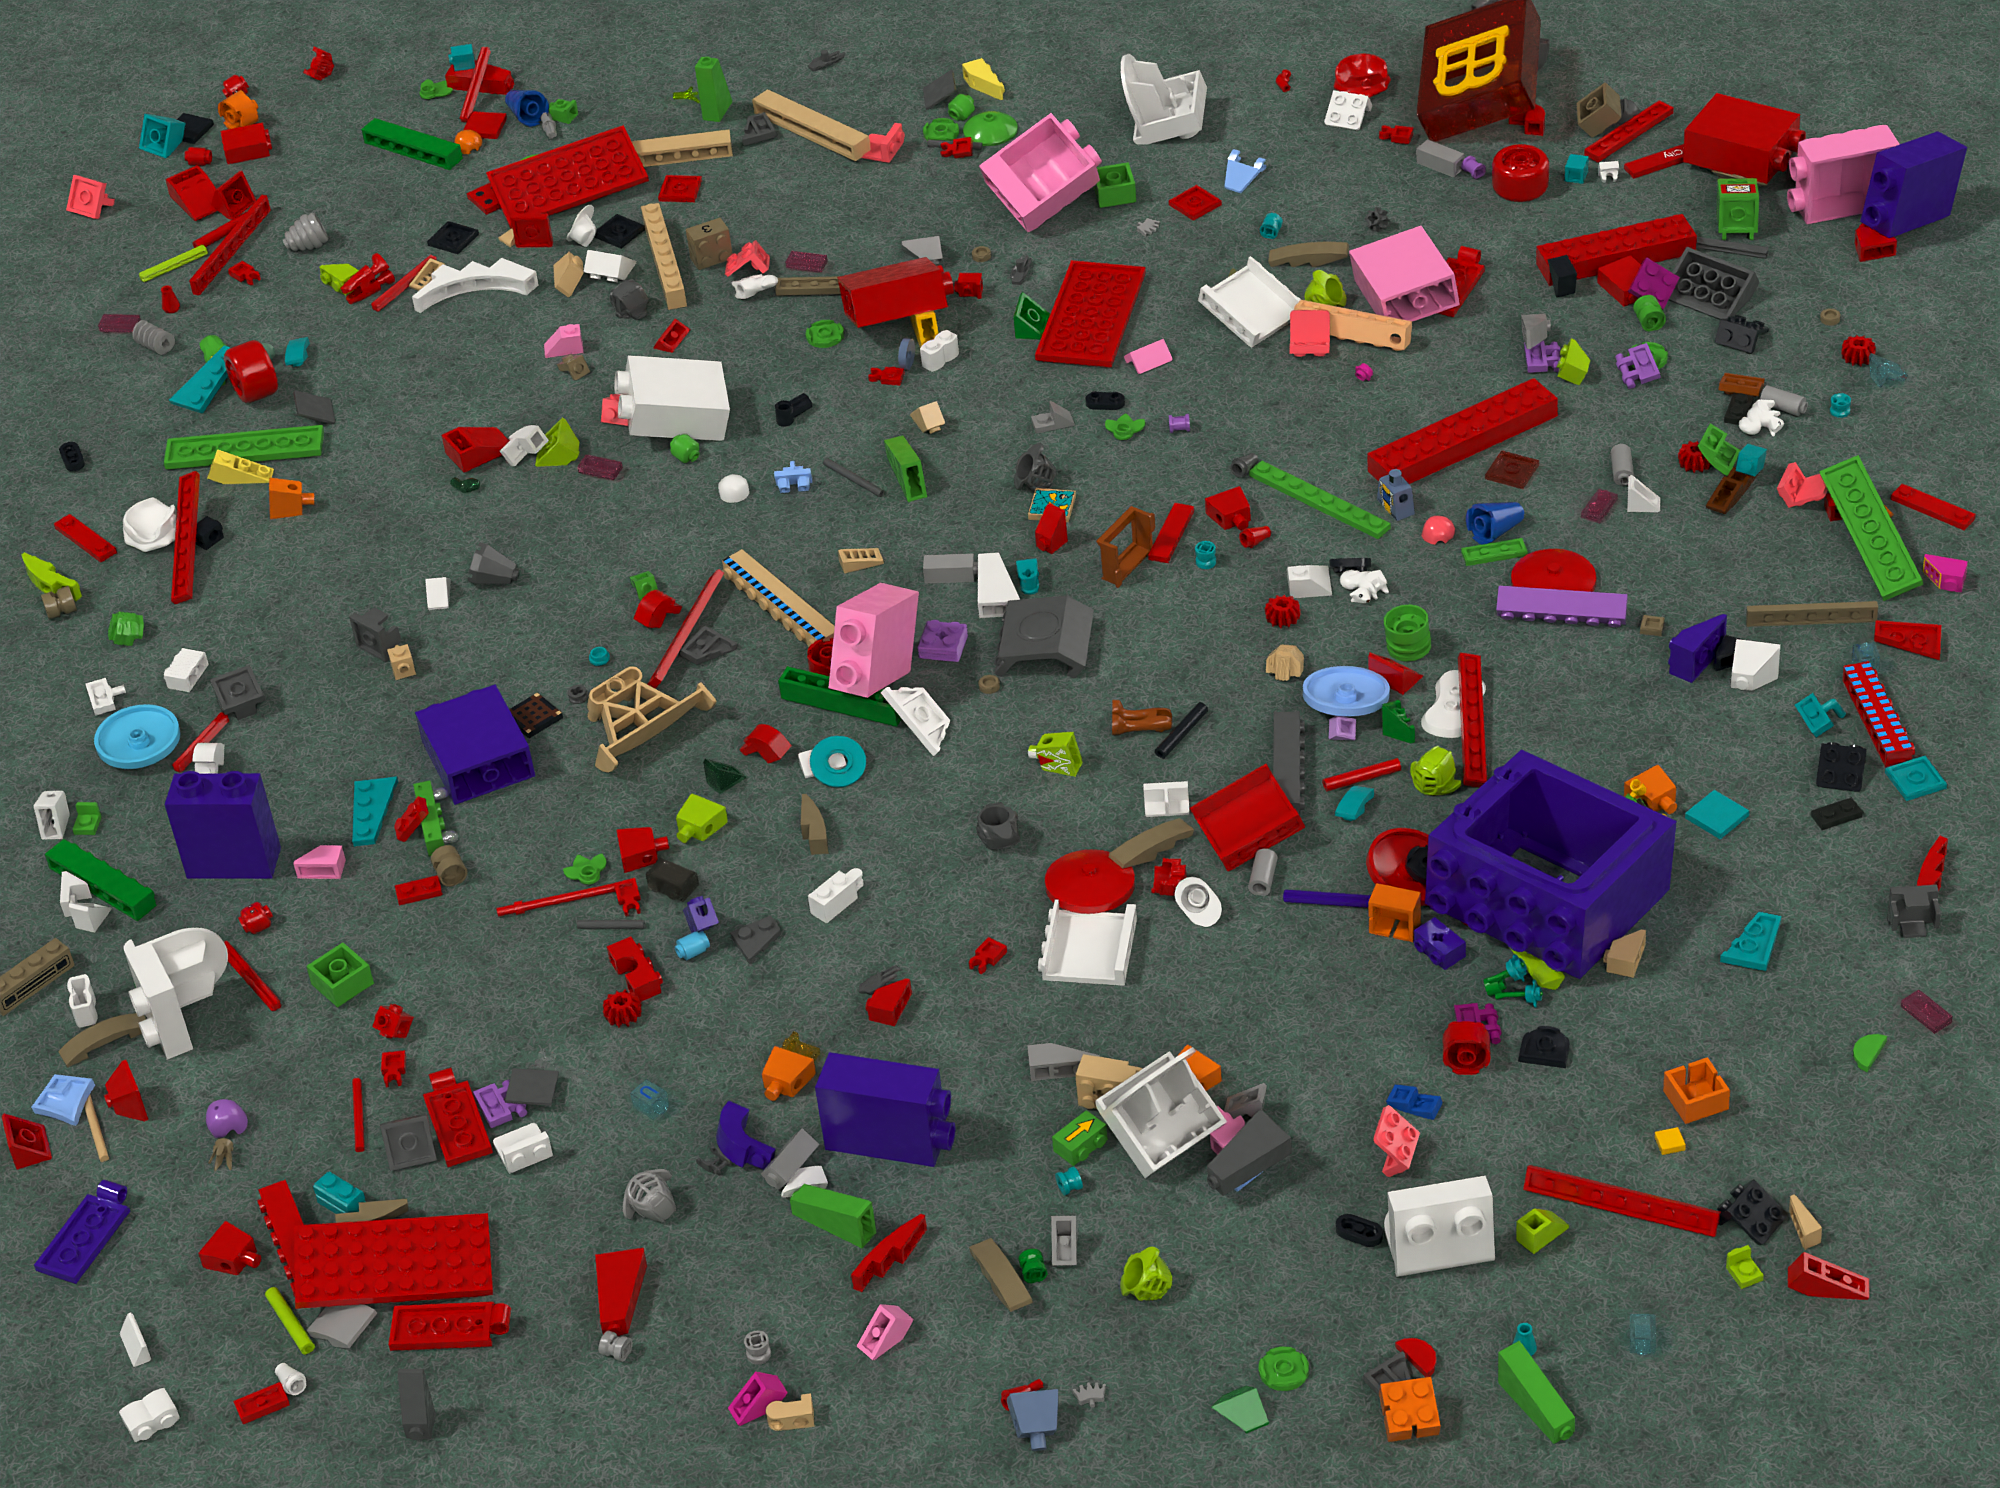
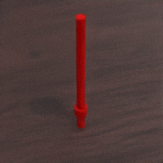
[496,883,616,917]

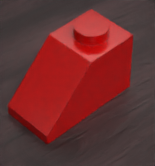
[1035,503,1068,554]
[866,978,912,1026]

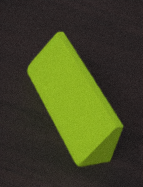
[1509,947,1565,990]

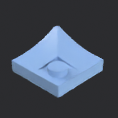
[31,1074,95,1126]

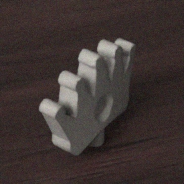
[1137,218,1160,236]
[1073,1382,1106,1407]

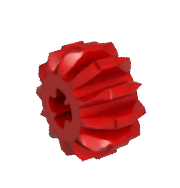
[1841,335,1876,367]
[1678,440,1712,473]
[1265,594,1301,629]
[603,989,642,1028]

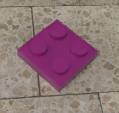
[1628,258,1680,310]

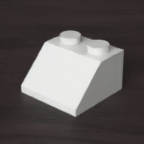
[584,250,636,283]

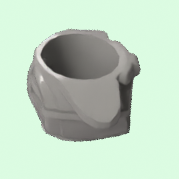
[623,1169,676,1222]

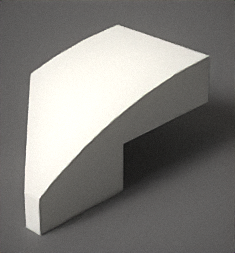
[781,1166,828,1197]

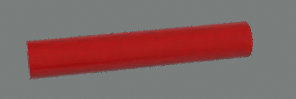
[192,212,246,248]
[1322,758,1401,792]

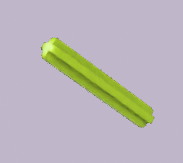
[139,245,208,282]

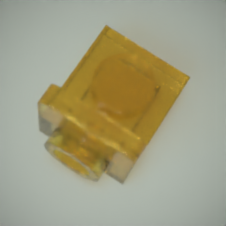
[782,1031,820,1062]

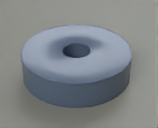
[898,338,915,370]

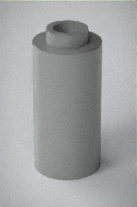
[1760,385,1808,416]
[1611,444,1634,485]
[1248,849,1278,896]

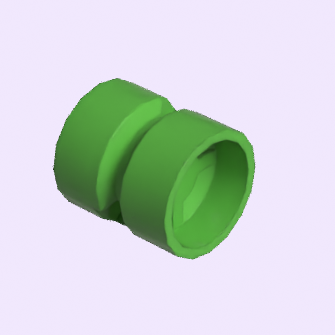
[1633,295,1666,332]

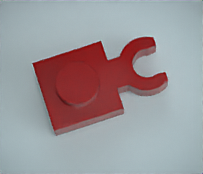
[1379,125,1414,144]
[940,137,973,158]
[228,261,261,285]
[868,367,905,386]
[614,878,641,917]
[969,937,1007,974]
[381,1050,406,1088]

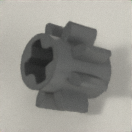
[1365,207,1390,232]

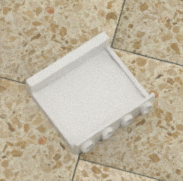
[1198,256,1301,348]
[1038,900,1137,985]

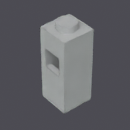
[1416,139,1465,177]
[923,554,978,584]
[761,1128,819,1190]

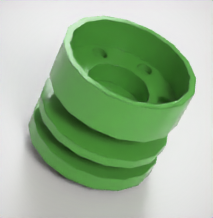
[1384,604,1431,661]

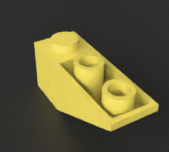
[962,58,1005,100]
[207,449,274,484]

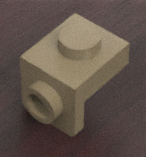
[557,354,590,380]

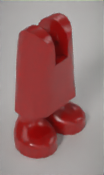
[340,253,395,304]

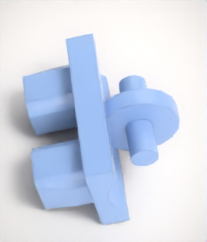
[774,461,812,493]

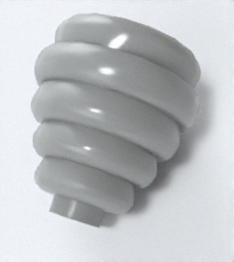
[283,213,328,252]

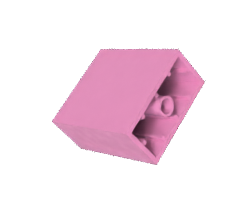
[1349,226,1460,322]
[829,583,919,698]

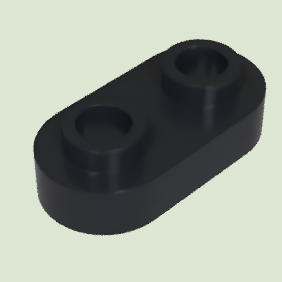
[1085,391,1125,410]
[59,442,85,471]
[1329,558,1371,573]
[1336,1214,1383,1247]

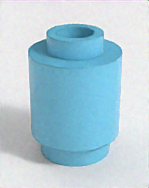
[675,931,710,961]

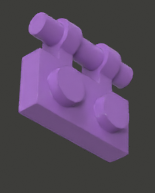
[1524,341,1561,373]
[1615,343,1661,389]
[473,1080,528,1128]

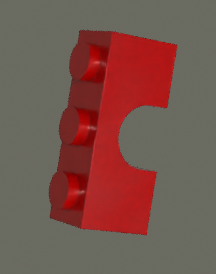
[607,936,663,1002]

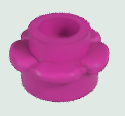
[1355,363,1373,381]

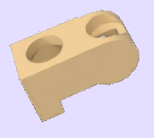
[766,1393,815,1431]

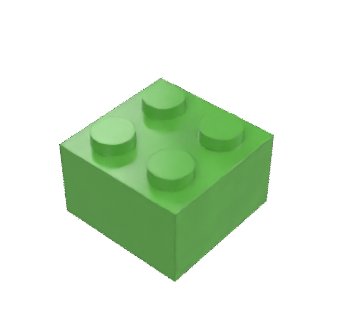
[1093,162,1136,208]
[306,943,374,1008]

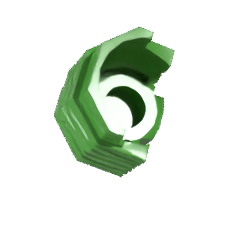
[108,612,144,646]

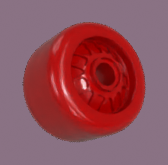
[1492,144,1549,202]
[224,340,278,403]

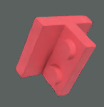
[66,175,115,219]

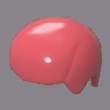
[1422,516,1455,545]

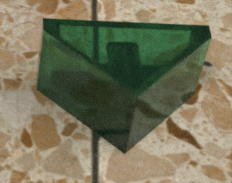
[703,759,746,794]

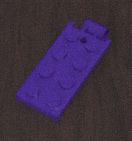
[34,1180,130,1284]

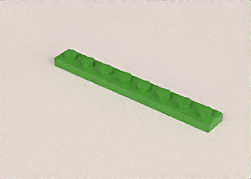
[1249,461,1391,539]

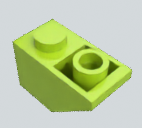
[319,264,359,295]
[1557,338,1590,385]
[1516,1208,1569,1254]

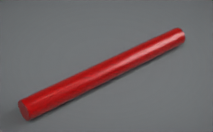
[352,1078,365,1152]

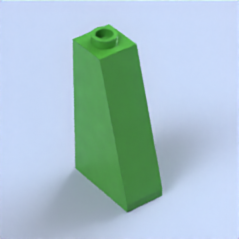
[695,57,732,122]
[884,435,927,502]
[790,1184,876,1249]
[1498,1341,1575,1444]

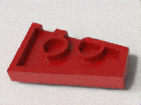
[1874,620,1942,660]

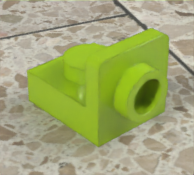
[1726,1245,1764,1289]

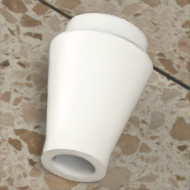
[275,1363,306,1395]

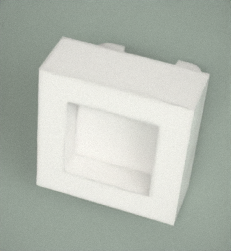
[1598,161,1619,183]

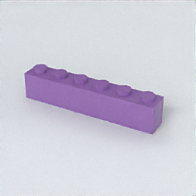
[1496,586,1628,627]

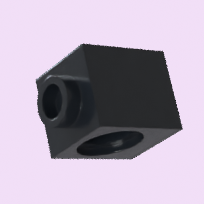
[196,516,224,551]

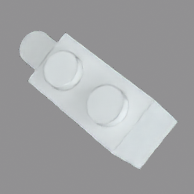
[808,868,864,923]

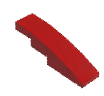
[1917,835,1948,891]
[851,1214,927,1292]

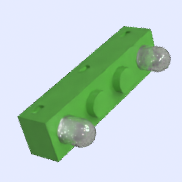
[413,780,458,857]

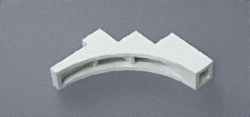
[412,258,538,313]

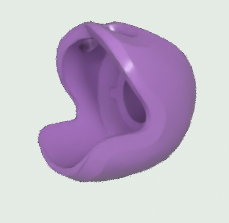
[206,1099,248,1138]

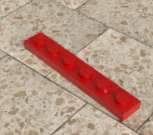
[1584,100,1674,163]

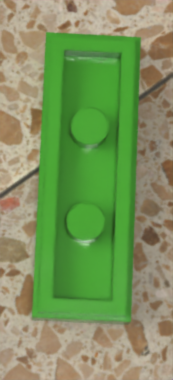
[1461,538,1528,566]

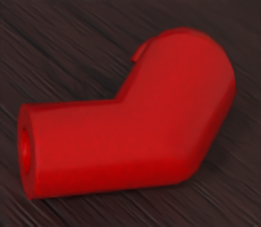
[1276,69,1291,92]

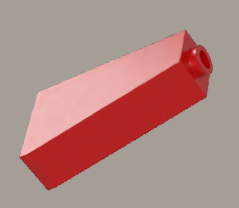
[445,60,514,95]
[595,1247,647,1336]

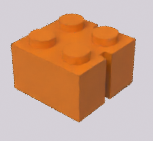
[1368,883,1421,942]
[1663,1057,1730,1124]
[1379,1377,1441,1442]

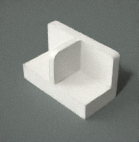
[1143,781,1189,817]

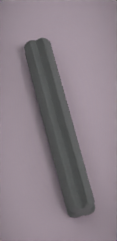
[1696,236,1769,258]

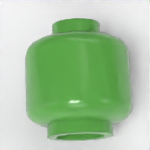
[948,94,975,121]
[670,434,700,463]

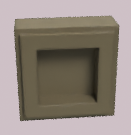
[1640,615,1665,636]

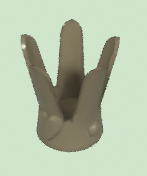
[208,1138,233,1171]

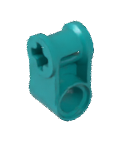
[1016,558,1039,595]

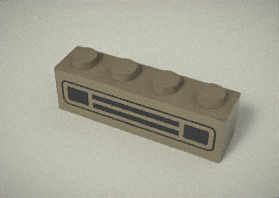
[0,938,75,1016]

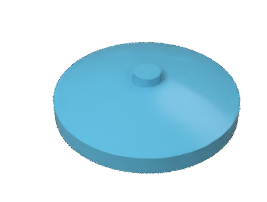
[94,704,180,769]

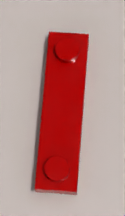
[1891,484,1976,531]
[54,514,117,563]

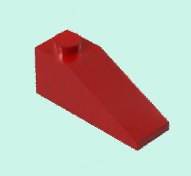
[1788,1252,1869,1300]

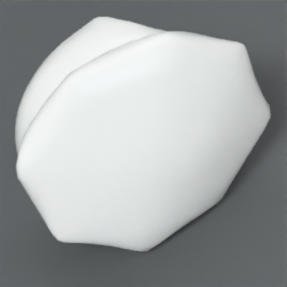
[123,497,177,552]

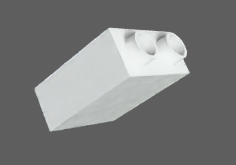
[614,355,730,441]

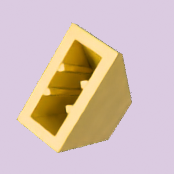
[910,311,939,348]

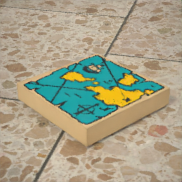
[1028,488,1076,522]

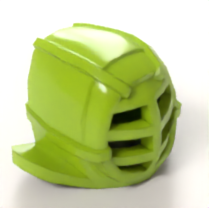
[1304,270,1347,307]
[1410,746,1461,795]
[1120,1246,1173,1301]

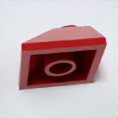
[104,1060,149,1122]

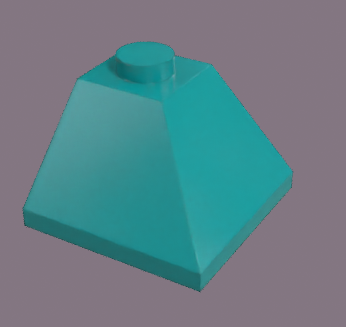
[139,114,185,158]

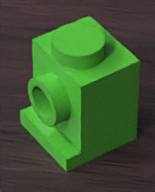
[549,99,578,124]

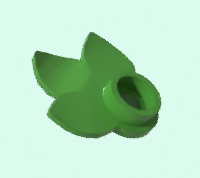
[420,79,453,99]
[1105,414,1145,440]
[563,853,606,885]

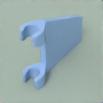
[1225,149,1266,193]

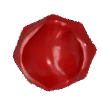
[1334,53,1391,98]

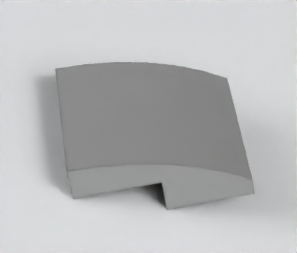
[307,1304,377,1348]

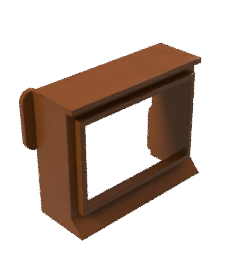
[1096,506,1155,588]

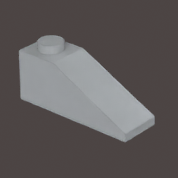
[1521,314,1551,349]
[1027,1043,1100,1081]

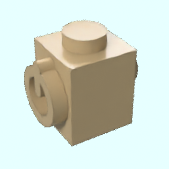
[387,644,416,680]

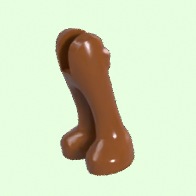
[1112,700,1172,735]

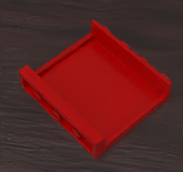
[1190,763,1305,872]

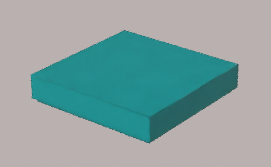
[1885,756,1947,801]
[1685,790,1749,839]

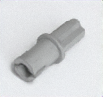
[540,112,557,139]

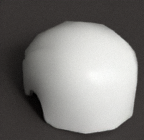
[718,474,749,503]

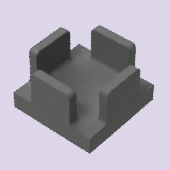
[349,607,401,662]
[210,665,265,720]
[1887,885,1941,938]

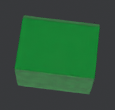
[1013,292,1050,340]

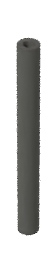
[823,458,885,497]

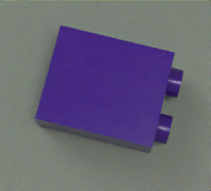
[1860,131,1967,238]
[415,684,535,805]
[164,771,281,879]
[815,1052,956,1167]

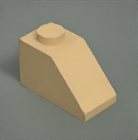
[553,252,583,297]
[910,401,945,434]
[1603,929,1646,978]

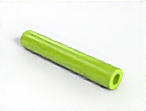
[265,1287,315,1355]

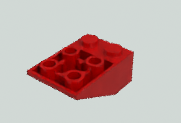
[165,165,218,221]
[441,427,509,473]

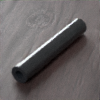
[1155,702,1208,759]

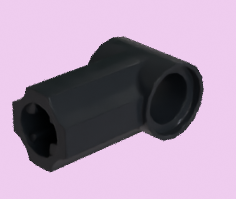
[775,393,812,427]

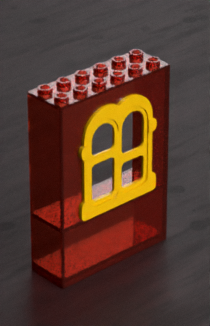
[1416,0,1541,142]

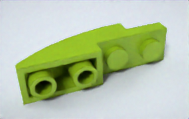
[21,552,82,601]

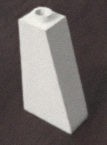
[978,553,1020,618]

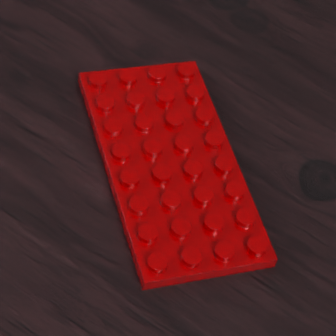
[486,125,649,229]
[1035,260,1146,368]
[293,1213,493,1309]

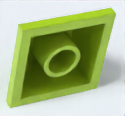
[535,417,580,467]

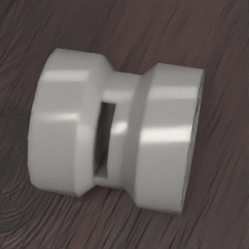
[744,1330,771,1365]
[598,1331,633,1362]

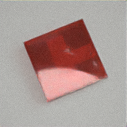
[1485,450,1539,489]

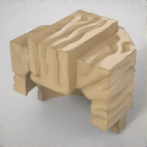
[1266,644,1304,681]

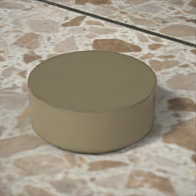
[972,246,991,262]
[1820,309,1841,326]
[978,675,1000,694]

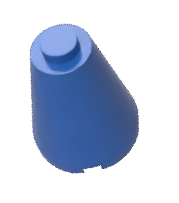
[505,90,549,126]
[1466,502,1524,545]

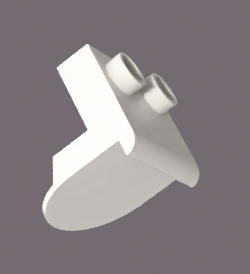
[1121,54,1207,144]
[124,928,228,1059]
[1095,1047,1227,1178]
[1384,1176,1495,1277]

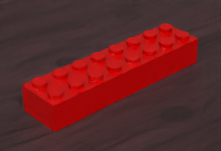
[1536,214,1697,286]

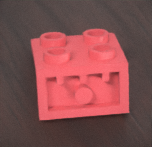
[725,240,770,277]

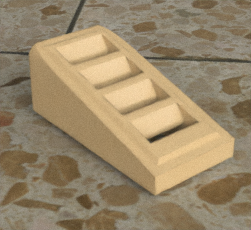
[409,258,445,291]
[838,548,884,573]
[1789,1195,1822,1250]

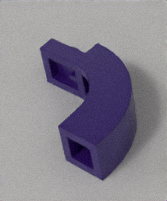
[716,1101,776,1170]

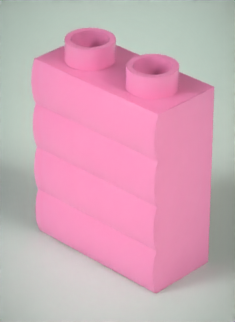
[979,113,1102,233]
[1787,125,1900,224]

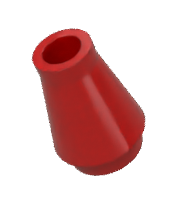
[161,285,180,313]
[1239,526,1271,548]

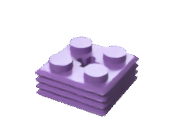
[917,620,968,662]

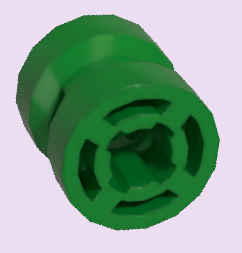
[1018,1249,1047,1283]

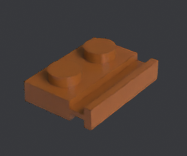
[1719,373,1765,397]

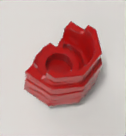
[303,47,334,81]
[1151,858,1187,896]

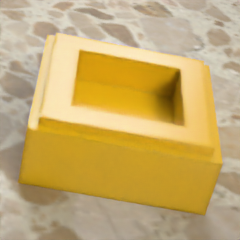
[1655,1127,1686,1155]

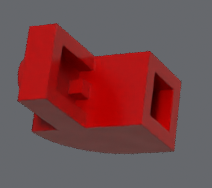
[1509,103,1545,136]
[633,590,682,628]
[739,724,792,763]

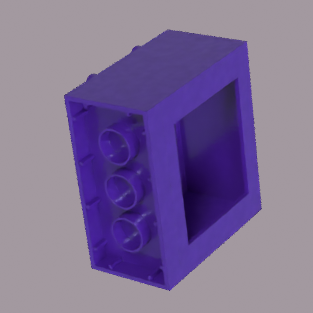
[1425,749,1677,979]

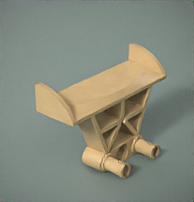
[587,667,717,773]

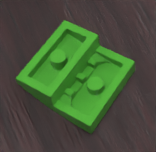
[1698,423,1741,476]

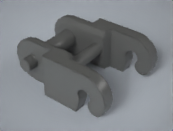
[696,1146,732,1176]

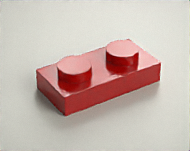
[394,796,429,842]
[395,875,443,906]
[233,1382,290,1425]

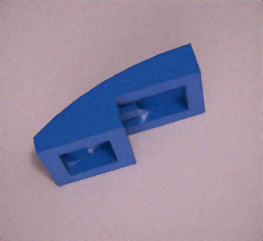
[1386,1084,1442,1120]

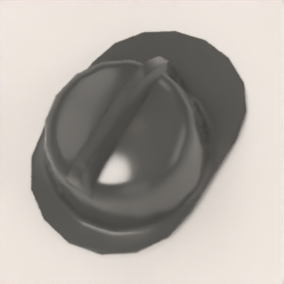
[1613,98,1639,127]

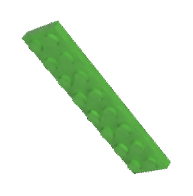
[164,425,324,469]
[1819,455,1924,601]

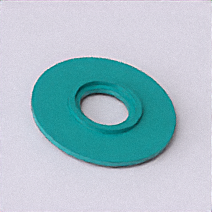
[810,736,866,787]

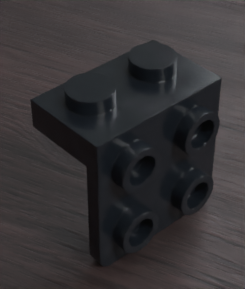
[1715,315,1769,353]
[1816,742,1867,792]
[1717,1179,1787,1245]

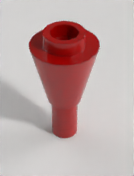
[1001,1379,1044,1411]

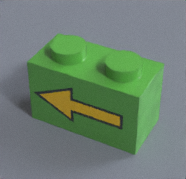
[1052,1110,1108,1166]

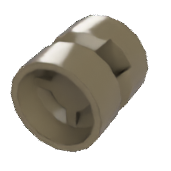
[41,586,77,620]
[431,845,467,887]

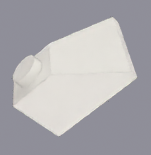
[1287,565,1332,598]
[1731,639,1780,690]

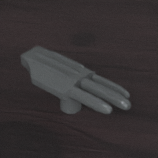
[808,50,845,72]
[1010,256,1032,285]
[859,965,901,995]

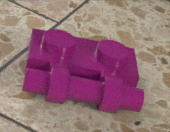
[1454,1003,1502,1044]

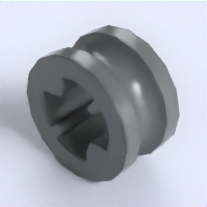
[568,685,588,704]

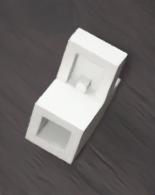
[500,425,549,466]
[193,743,224,774]

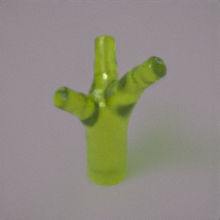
[673,86,700,103]

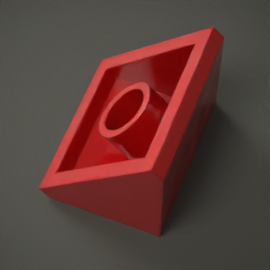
[211,171,257,220]
[1368,652,1423,695]
[1,1113,52,1169]

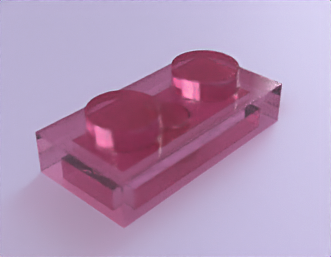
[785,251,828,272]
[98,314,141,333]
[577,454,623,480]
[1581,489,1618,524]
[1901,989,1953,1034]

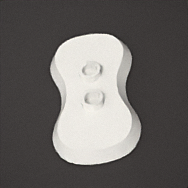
[1421,670,1486,738]

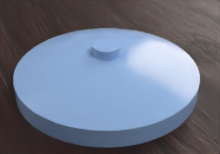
[1303,666,1390,716]

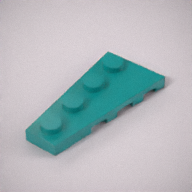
[169,346,231,414]
[352,776,398,847]

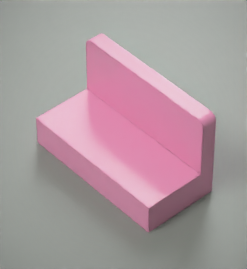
[1124,339,1172,374]

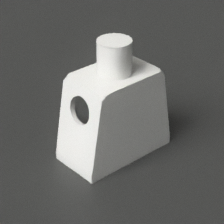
[34,791,70,839]

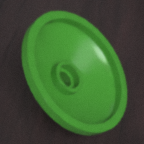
[963,111,1018,146]

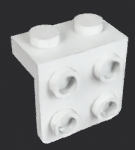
[1324,90,1372,130]
[493,1123,553,1174]

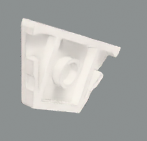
[881,687,950,756]

